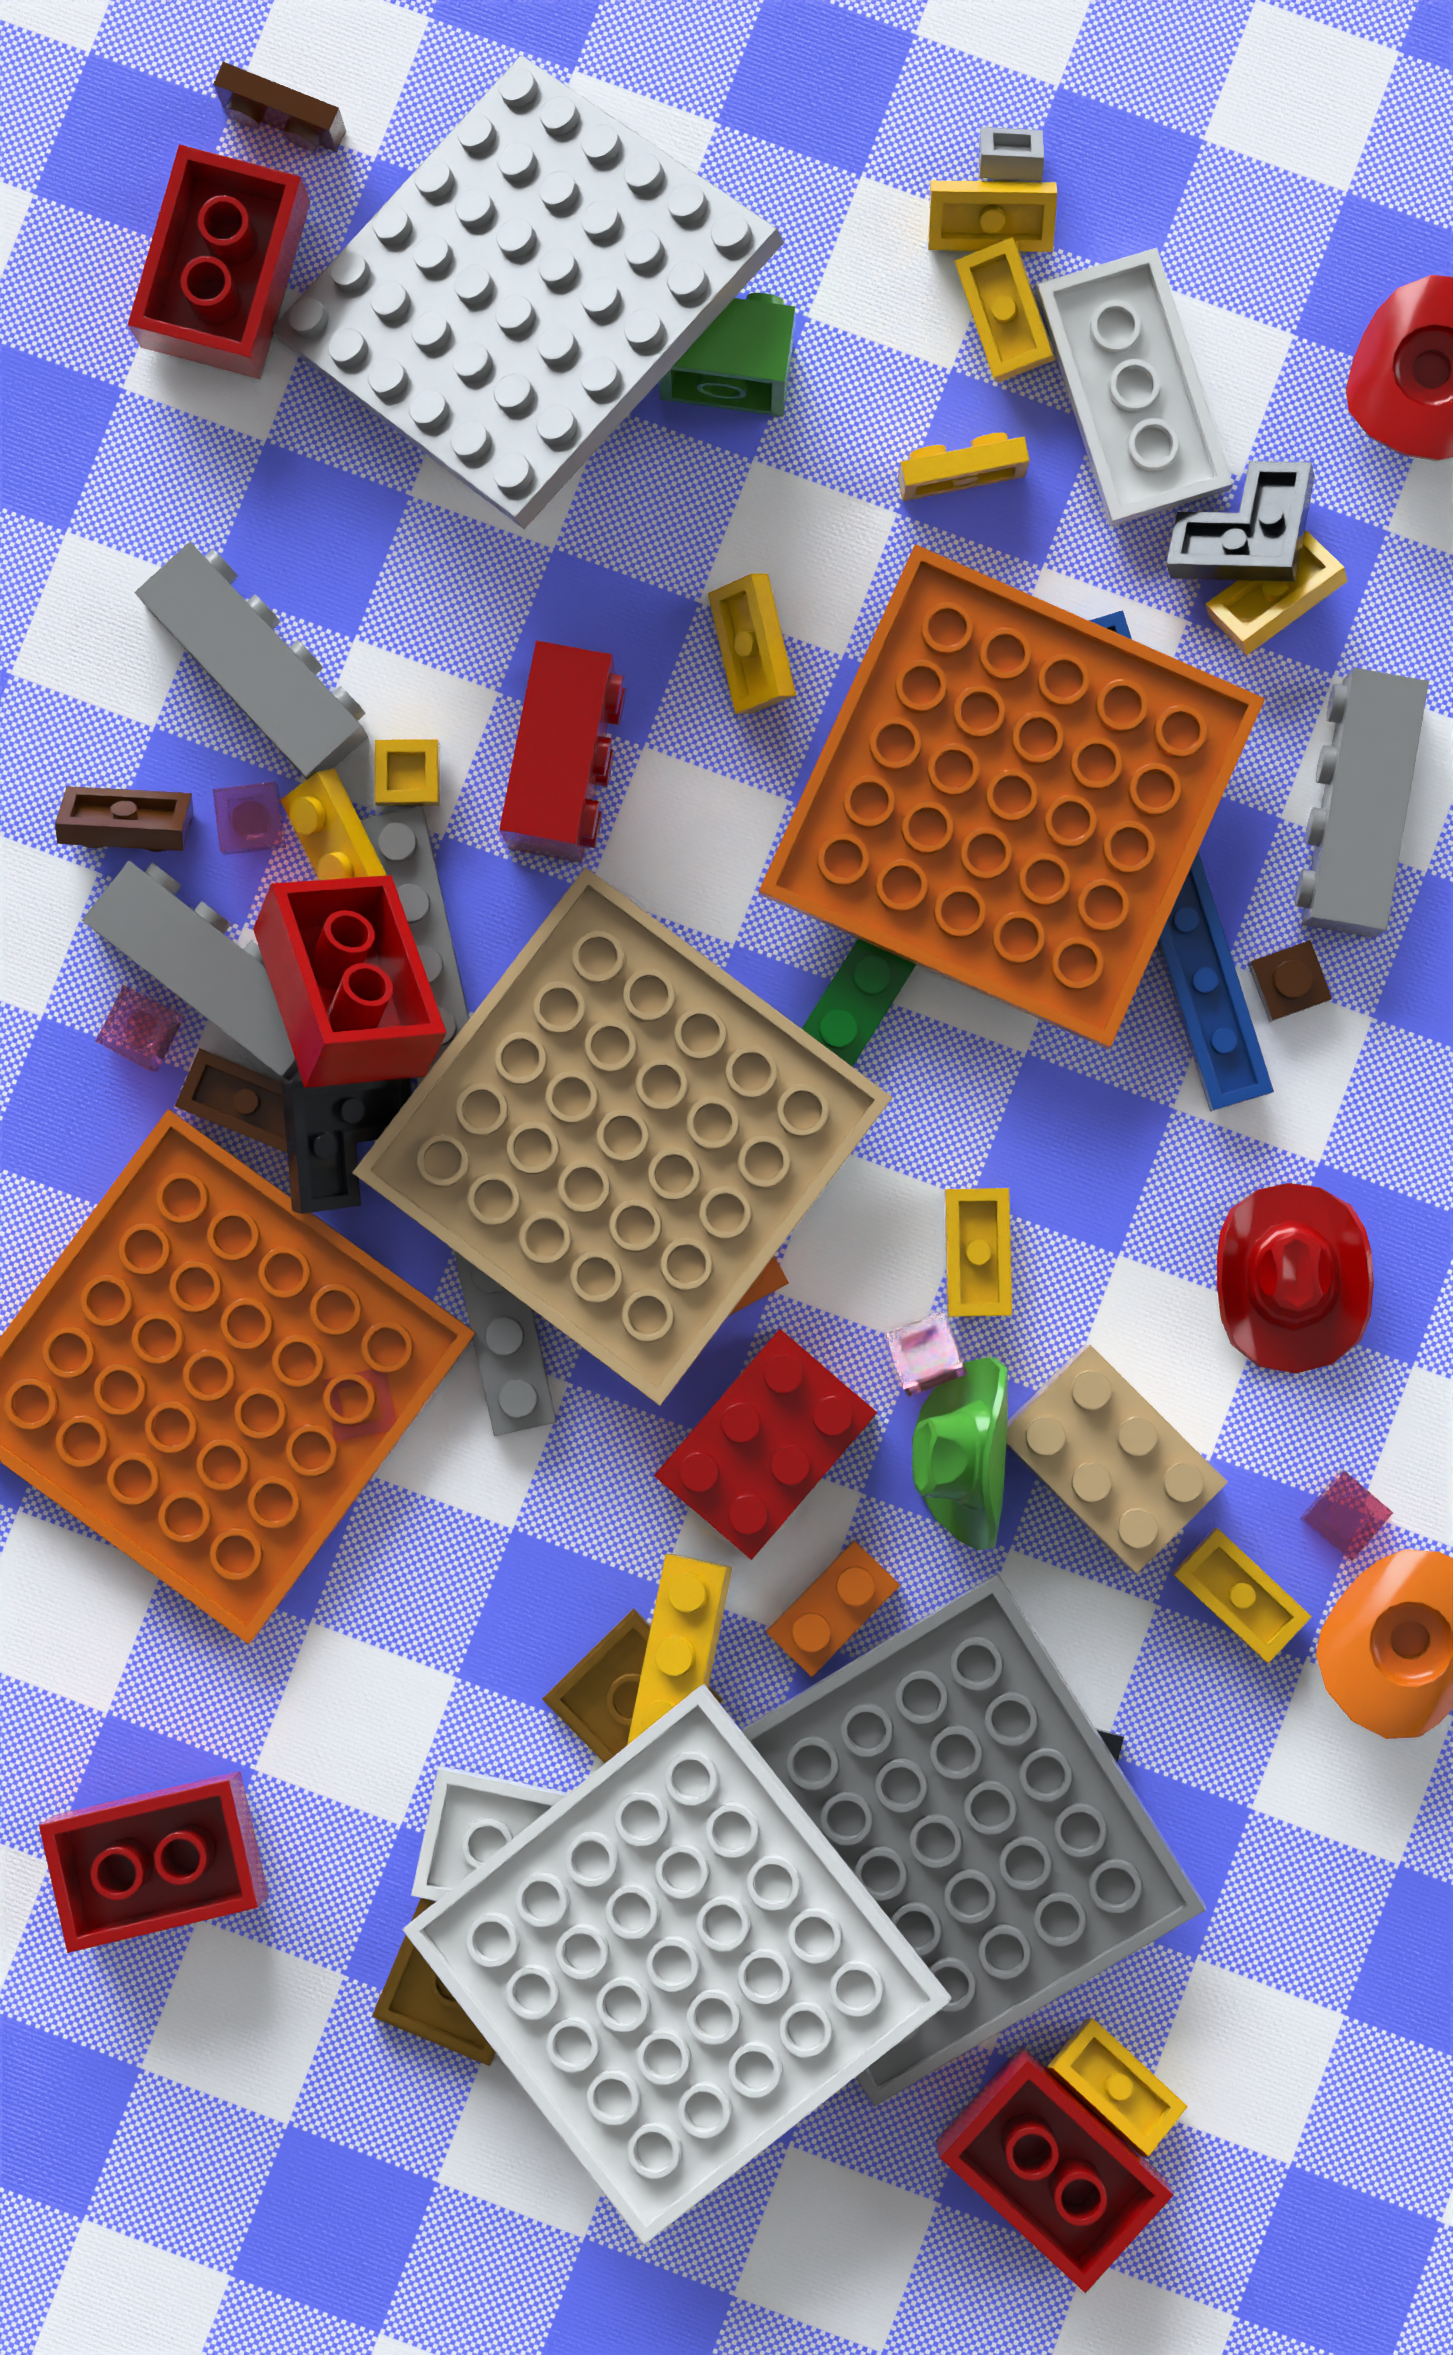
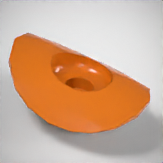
[1316,1549,1453,1739]

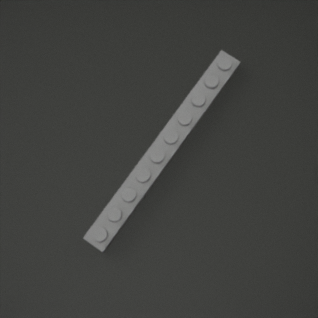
[360,806,557,1436]

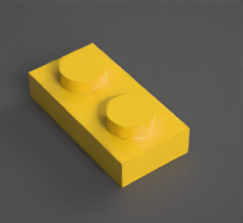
[928,180,1057,252]
[954,237,1056,383]
[898,432,1030,502]
[1205,530,1348,656]
[708,573,796,714]
[280,768,387,880]
[944,1188,1012,1317]
[1171,1527,1312,1664]
[1046,2018,1188,2157]

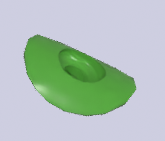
[912,1357,1008,1550]

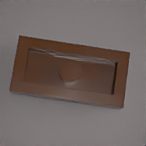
[213,62,346,152]
[55,786,194,852]
[175,1048,287,1153]

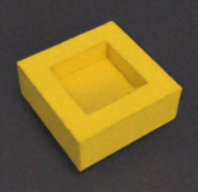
[375,739,440,806]

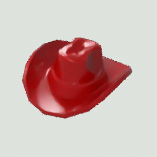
[1346,275,1453,462]
[1217,1183,1374,1374]

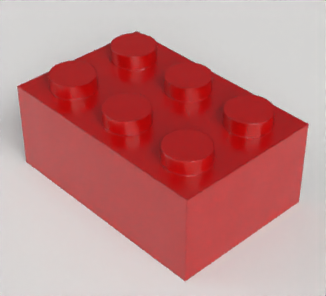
[128,144,311,380]
[499,640,626,863]
[253,875,447,1088]
[654,1329,878,1560]
[39,1771,269,1953]
[935,2045,1174,2294]

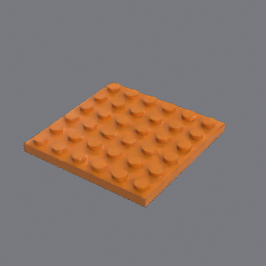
[759,544,1266,1049]
[0,1109,476,1644]

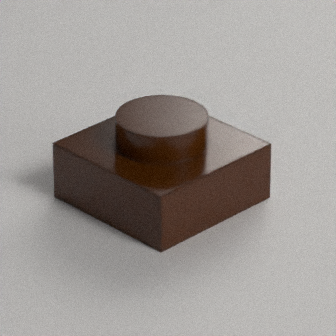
[1248,940,1332,1023]

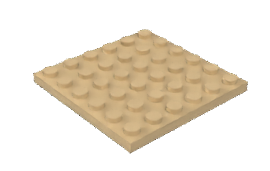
[352,867,893,1406]

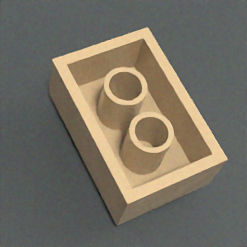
[1006,1344,1228,1574]

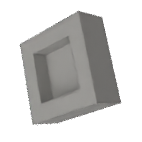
[979,127,1044,182]

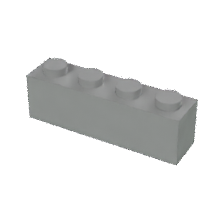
[134,541,368,780]
[1294,668,1429,938]
[82,861,299,1081]

